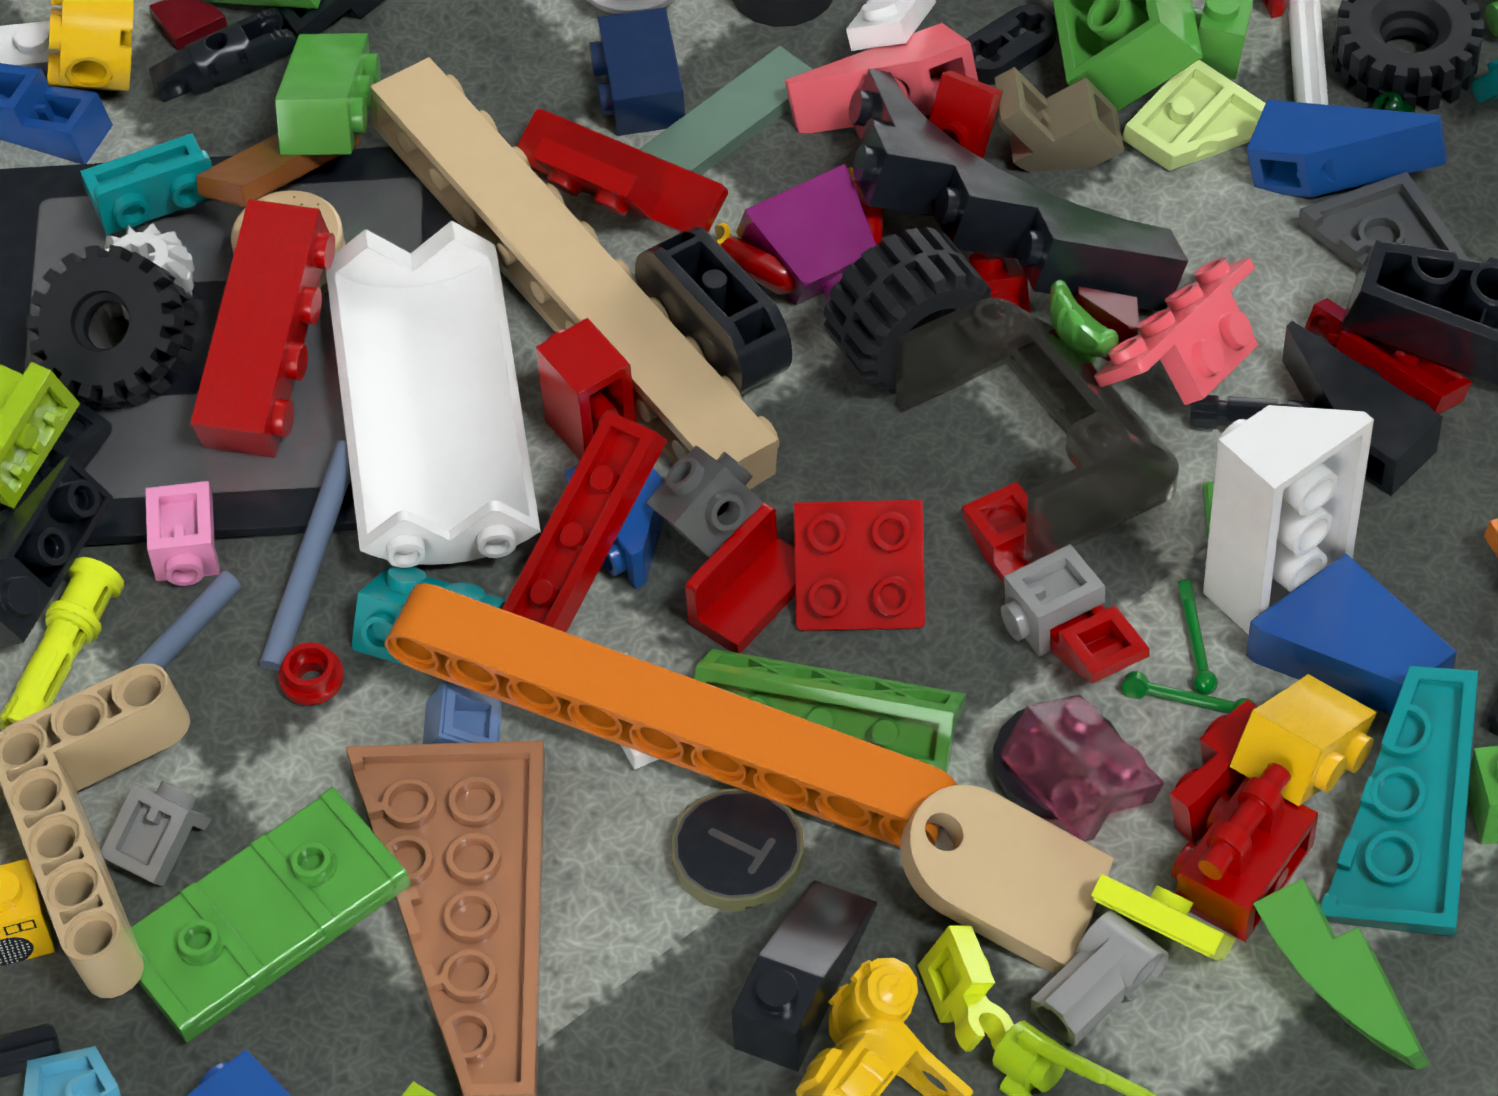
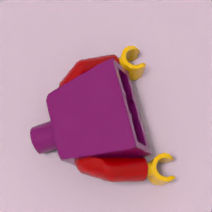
[714,164,884,305]

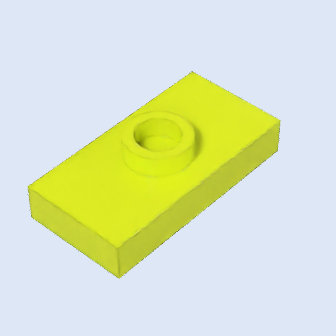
[1091,874,1236,961]

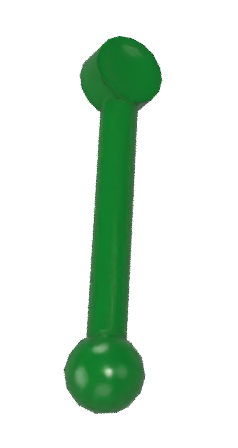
[1178,579,1218,695]
[1121,671,1257,714]

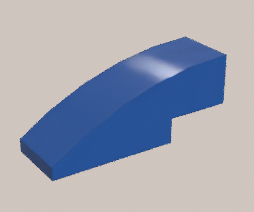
[0,63,113,164]

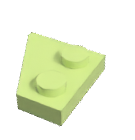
[1122,60,1266,171]

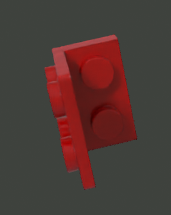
[794,500,925,631]

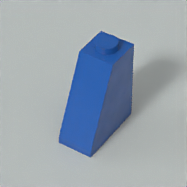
[1246,554,1457,715]

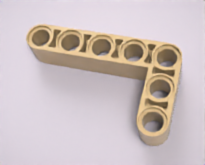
[0,664,190,998]

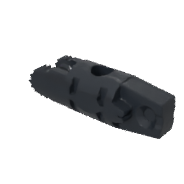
[149,7,297,102]

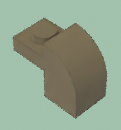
[995,67,1124,173]

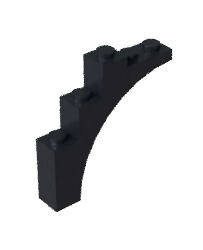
[849,69,1188,311]

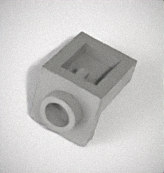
[1001,544,1105,657]
[100,781,212,886]

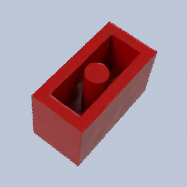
[536,318,636,460]

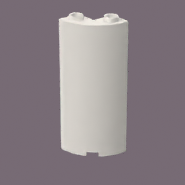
[326,221,541,568]

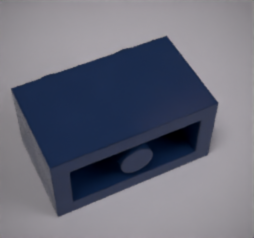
[589,7,685,136]

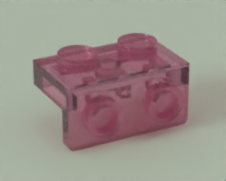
[1001,694,1165,842]

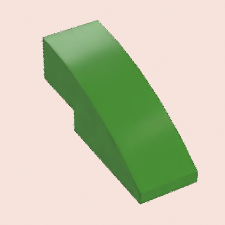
[1253,878,1430,1070]

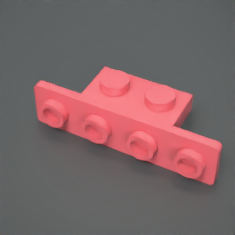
[1094,257,1258,405]

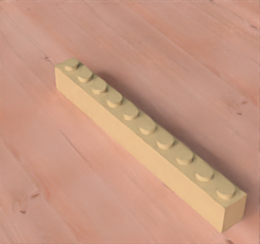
[370,57,779,490]

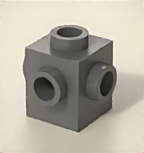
[646,445,763,558]

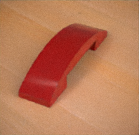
[962,482,1150,683]

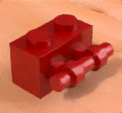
[1171,763,1318,943]

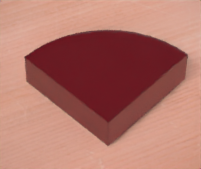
[149,0,227,51]

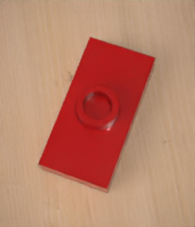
[929,70,1003,159]

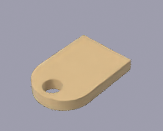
[900,785,1114,973]

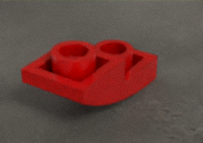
[1170,699,1257,843]

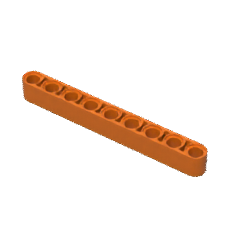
[384,583,957,847]

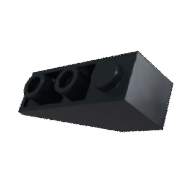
[1282,321,1443,496]
[0,456,113,648]

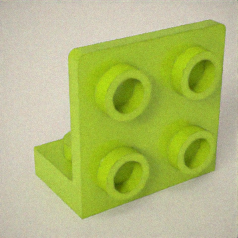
[0,362,80,509]

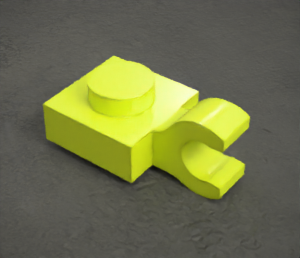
[917,926,1014,1052]

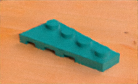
[1321,666,1478,936]

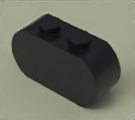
[635,226,792,394]

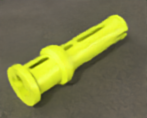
[0,557,125,730]

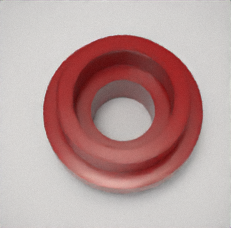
[278,642,344,705]

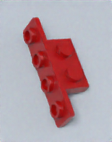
[516,109,728,233]

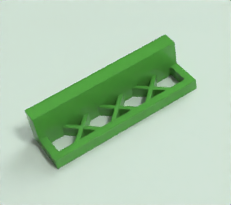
[694,648,966,773]

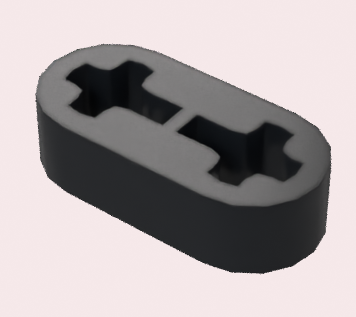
[966,4,1056,85]

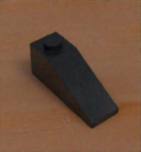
[731,880,877,1072]

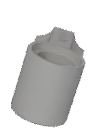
[1031,910,1169,1046]

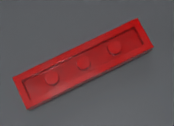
[502,410,667,632]

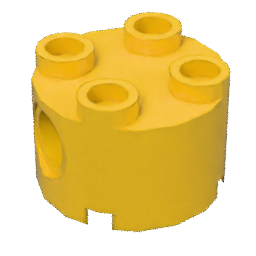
[47,0,134,91]

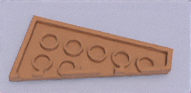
[345,741,545,1096]

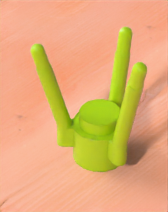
[992,1020,1158,1096]

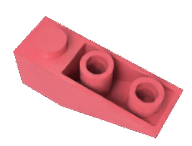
[784,23,978,134]

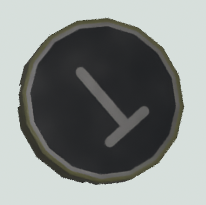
[671,788,804,912]

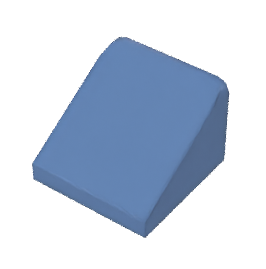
[422,681,502,744]

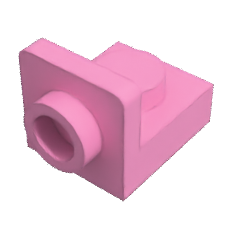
[146,481,220,586]

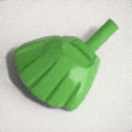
[1050,280,1119,365]

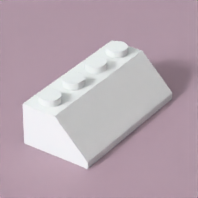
[1203,405,1374,635]

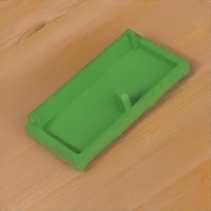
[131,786,412,1043]

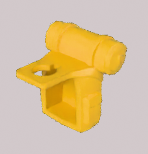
[796,958,974,1096]

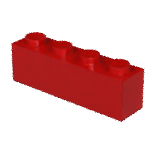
[190,199,335,458]

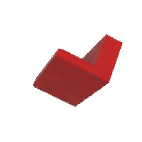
[685,502,796,653]

